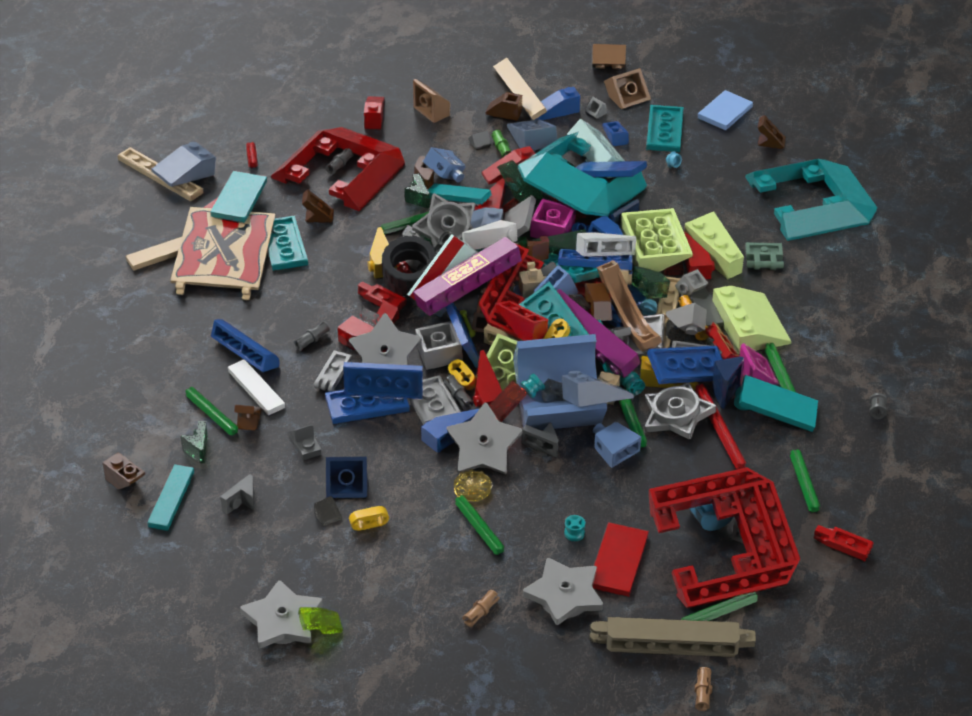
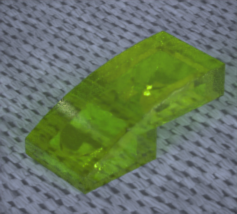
[298,607,343,634]

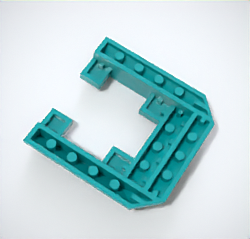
[518,131,647,217]
[745,159,878,241]

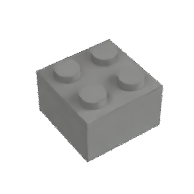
[415,321,463,370]

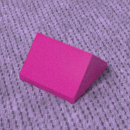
[739,343,779,386]

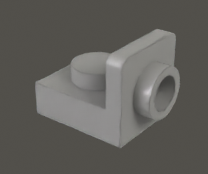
[675,269,709,297]

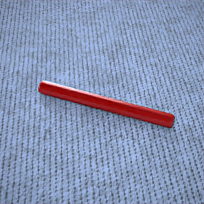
[695,384,746,469]

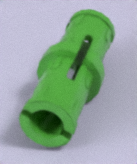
[491,130,512,158]

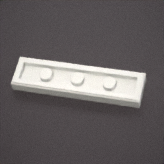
[228,360,285,416]

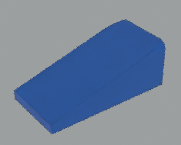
[602,121,629,146]

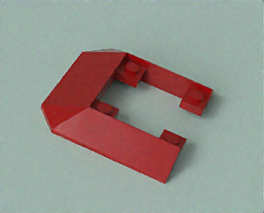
[271,127,405,211]
[479,242,600,341]
[648,467,800,608]

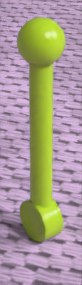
[460,310,476,337]

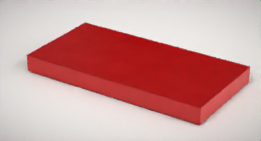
[592,522,649,597]

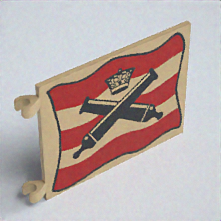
[170,207,275,300]

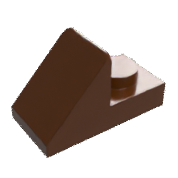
[758,115,786,149]
[302,190,334,222]
[234,405,262,430]

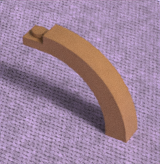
[596,260,662,352]

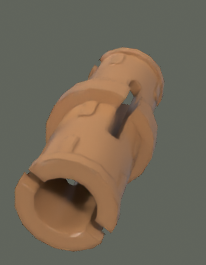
[462,590,499,627]
[694,667,712,711]

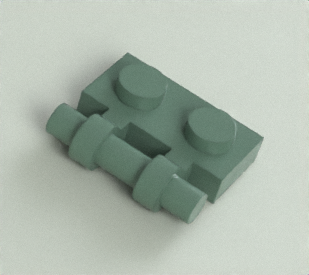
[745,242,784,270]

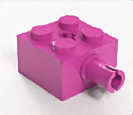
[530,199,576,245]

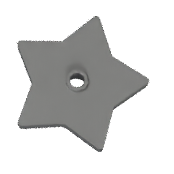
[412,193,475,246]
[349,313,422,365]
[645,382,716,439]
[446,403,523,474]
[523,558,603,625]
[240,581,323,648]

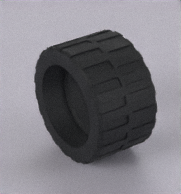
[382,235,437,298]

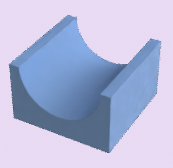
[513,334,607,430]

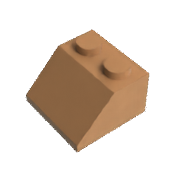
[592,44,626,70]
[604,68,651,109]
[413,79,450,123]

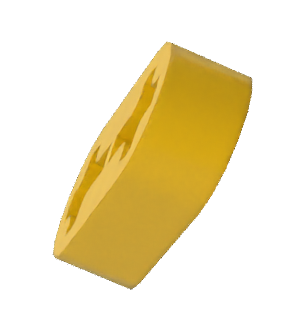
[543,319,570,339]
[448,359,476,390]
[349,506,389,531]

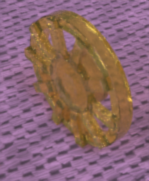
[454,470,492,501]

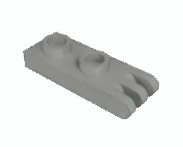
[314,350,352,392]

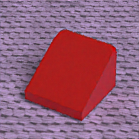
[373,301,399,323]

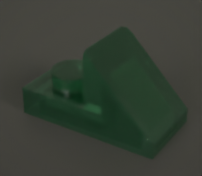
[404,173,430,208]
[181,421,208,463]

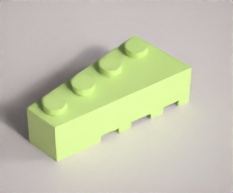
[684,211,744,279]

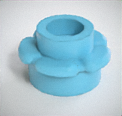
[666,151,682,168]
[639,299,657,316]

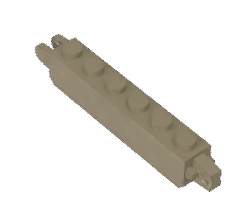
[589,617,756,657]

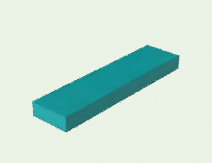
[425,183,492,204]
[147,464,194,531]

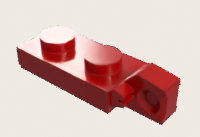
[358,281,407,311]
[705,322,739,359]
[813,525,874,561]

